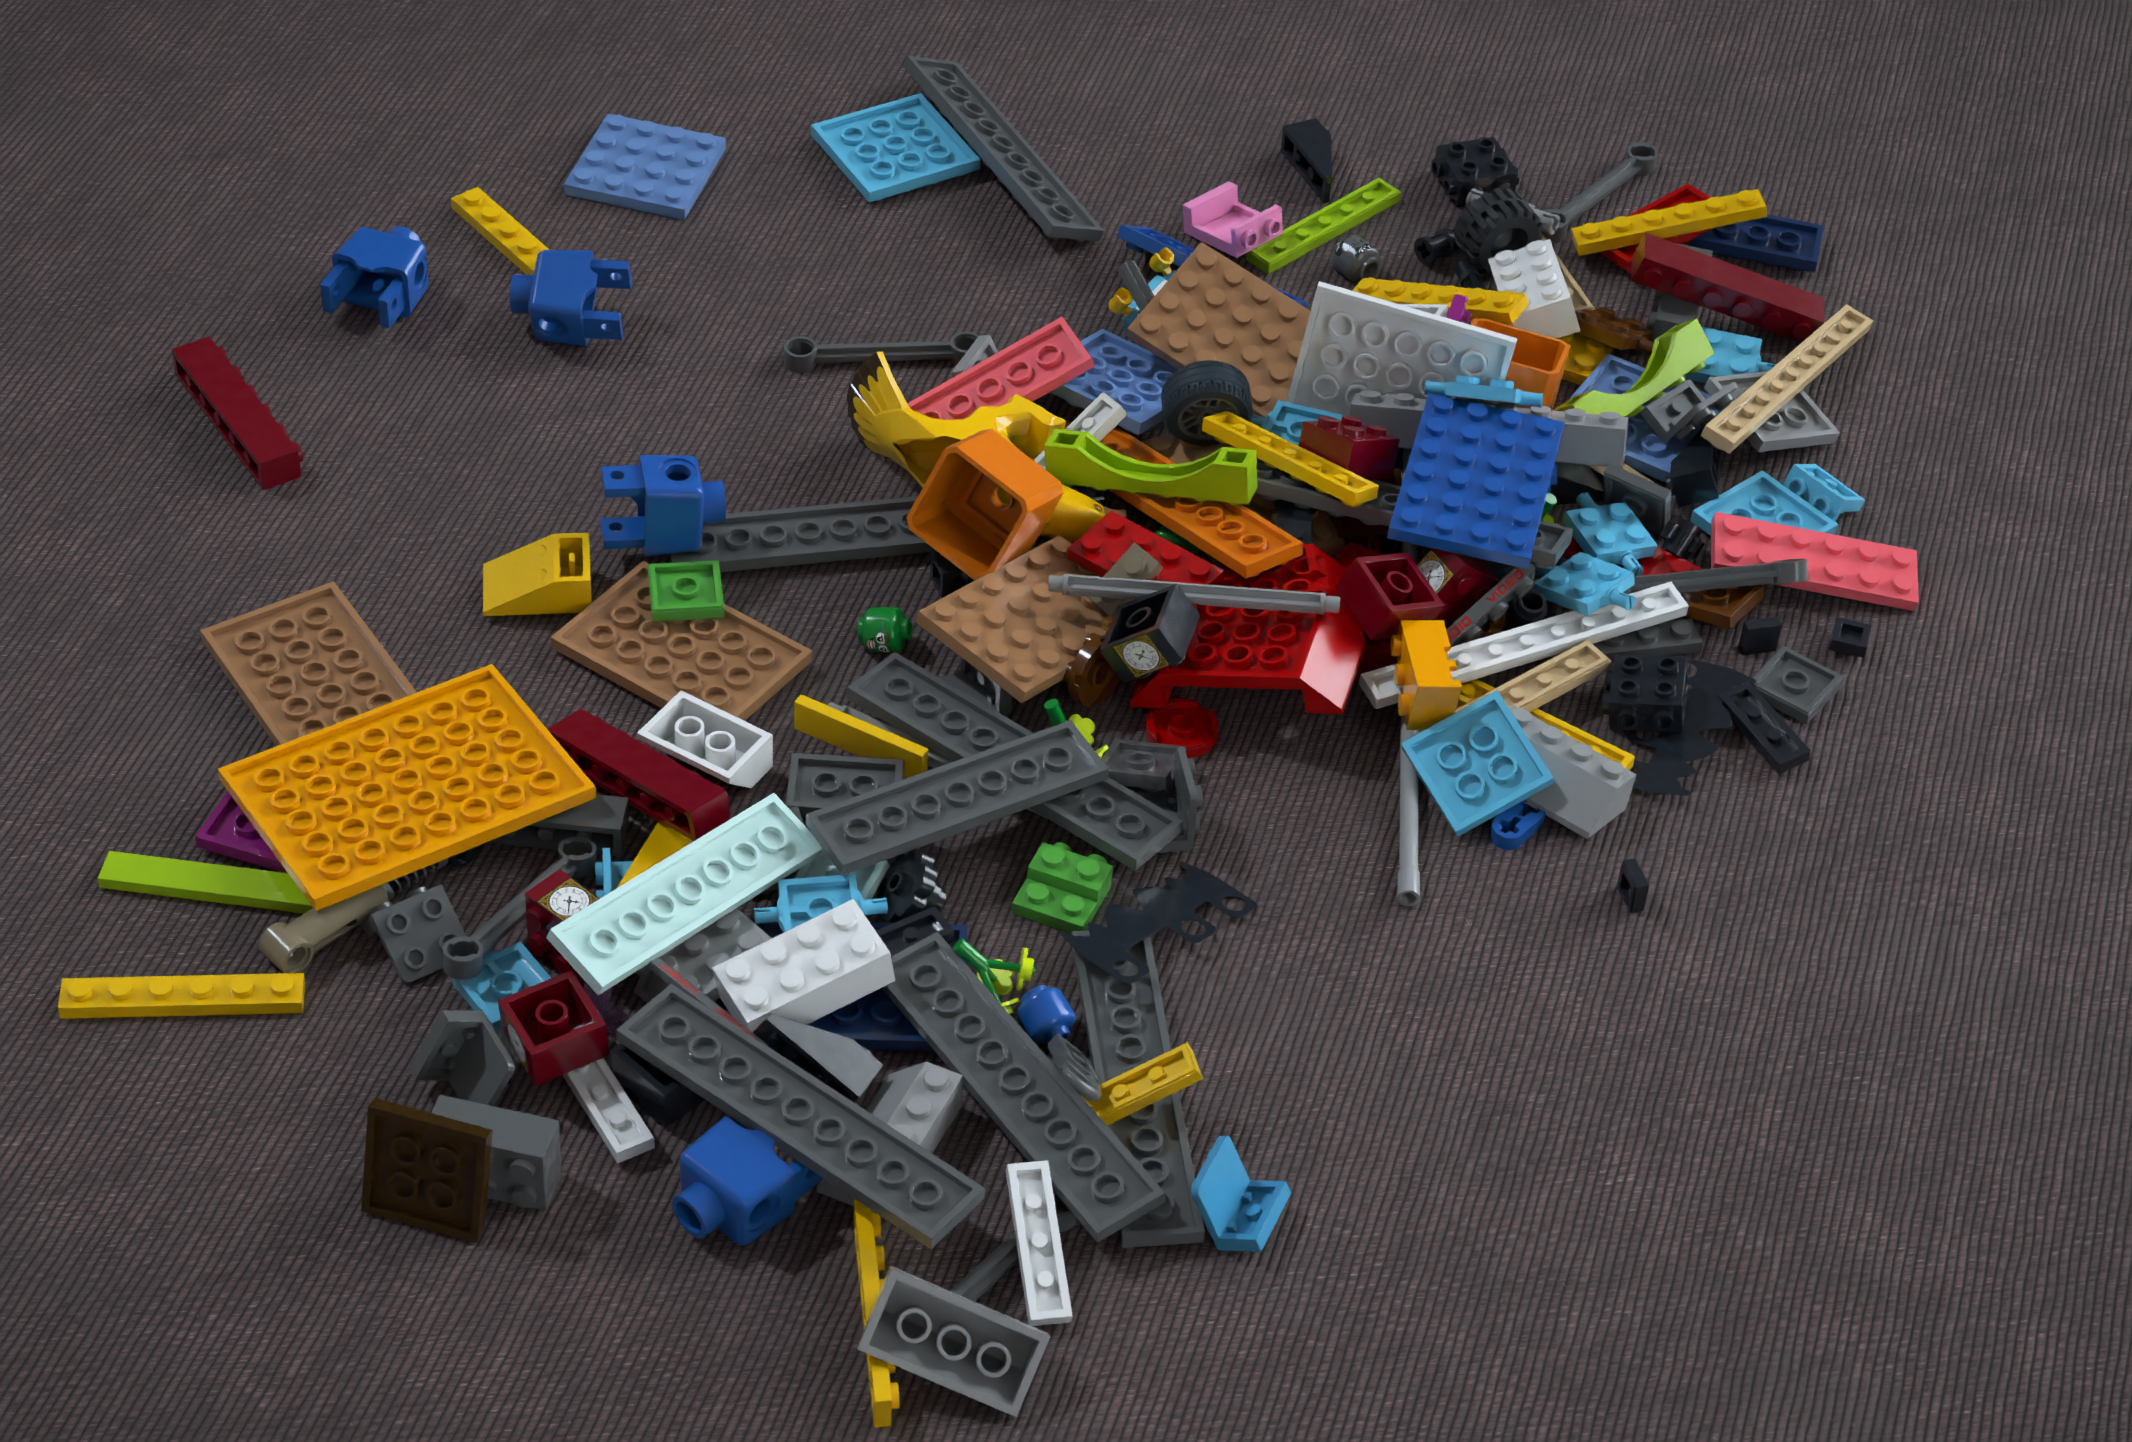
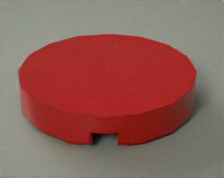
[1145,698,1219,758]

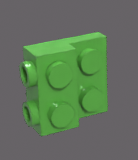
[1011,842,1113,934]

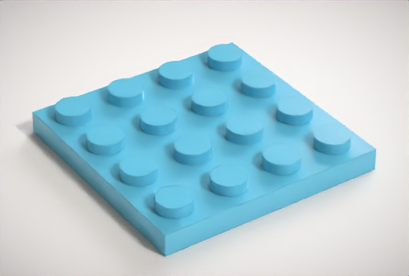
[811,93,981,203]

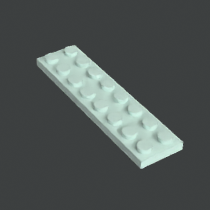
[546,793,823,995]

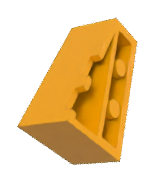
[1390,620,1462,730]

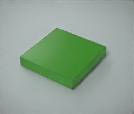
[647,560,724,622]

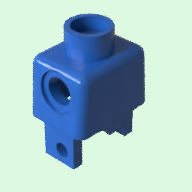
[320,226,429,329]
[510,250,632,346]
[600,455,726,557]
[671,1116,823,1245]

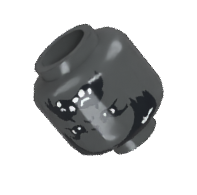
[1332,235,1380,282]

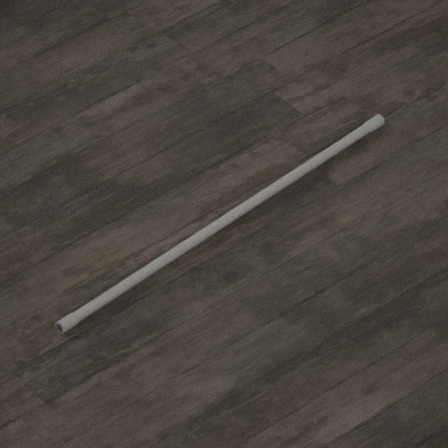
[1397,448,1420,906]

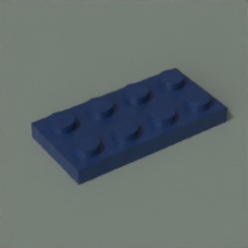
[1690,214,1825,272]

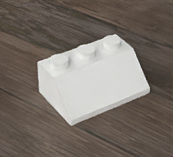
[637,690,773,788]

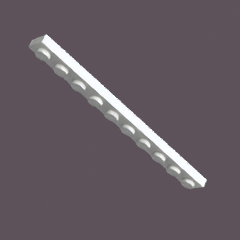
[1359,582,1689,709]

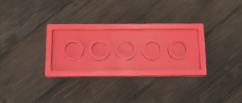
[907,317,1095,420]
[1711,512,1919,611]

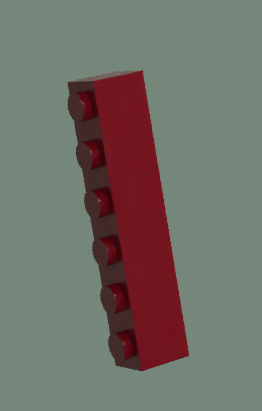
[1631,233,1824,342]
[172,336,303,490]
[547,708,731,842]

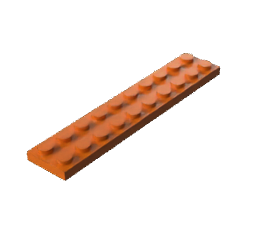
[1065,421,1303,578]

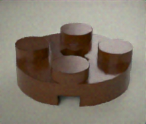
[1063,633,1120,708]

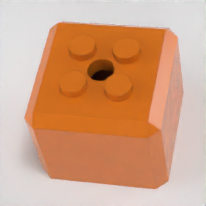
[1471,318,1571,410]
[906,429,1063,581]

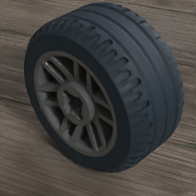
[1161,360,1253,446]

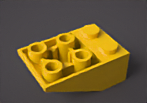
[483,533,592,616]

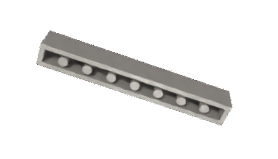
[1350,390,1629,468]

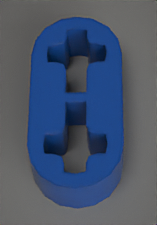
[1490,800,1546,850]

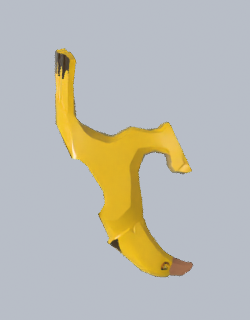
[846,352,1126,544]

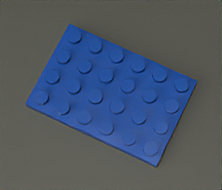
[1387,393,1565,569]

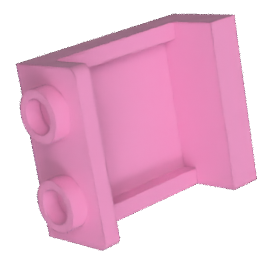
[1182,181,1283,258]

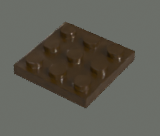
[361,1098,493,1243]

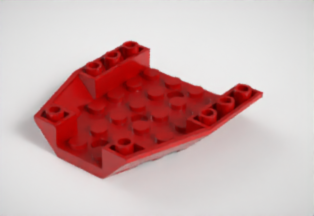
[1129,544,1366,714]

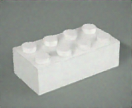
[1488,239,1580,339]
[712,899,895,1032]

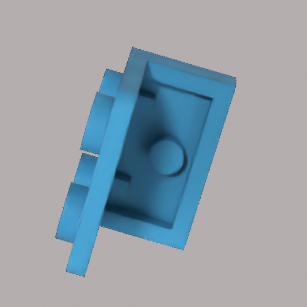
[1191,1136,1291,1252]

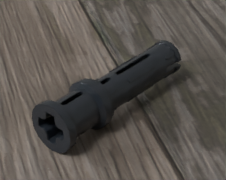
[1414,228,1459,265]

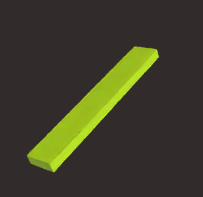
[1246,178,1401,274]
[98,851,313,914]

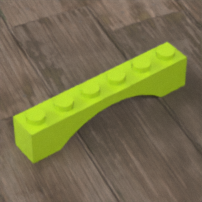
[1553,318,1715,417]
[1044,429,1258,505]

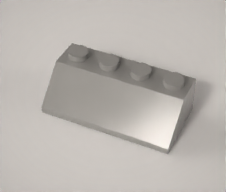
[1509,705,1637,839]
[817,1062,963,1213]
[857,1266,1050,1417]

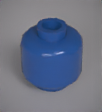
[1017,985,1076,1044]

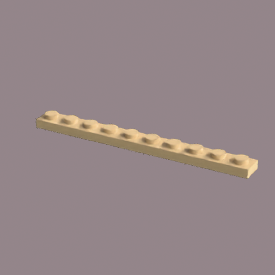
[1701,304,1873,453]

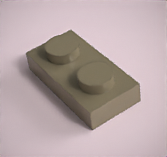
[1087,542,1163,619]

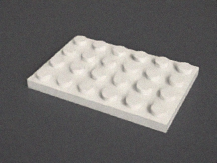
[1287,281,1517,416]

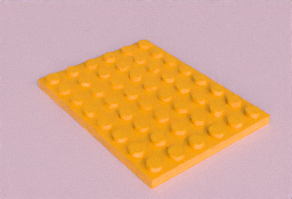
[218,664,597,911]

